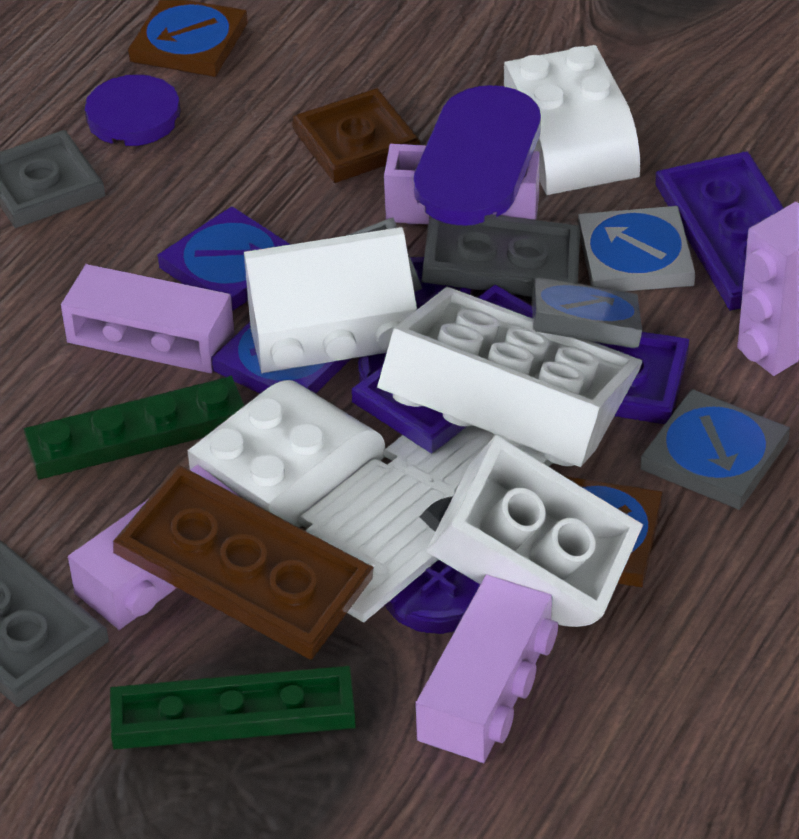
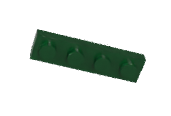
[23,376,244,480]
[110,666,356,750]

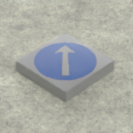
[578,206,695,292]

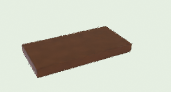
[113,464,374,660]

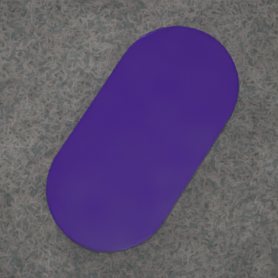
[414,85,541,226]

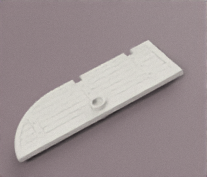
[298,425,553,622]

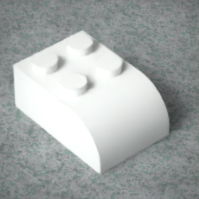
[504,45,640,195]
[188,380,385,528]
[426,435,643,627]

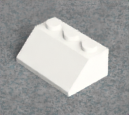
[244,227,417,373]

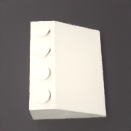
[377,287,643,467]

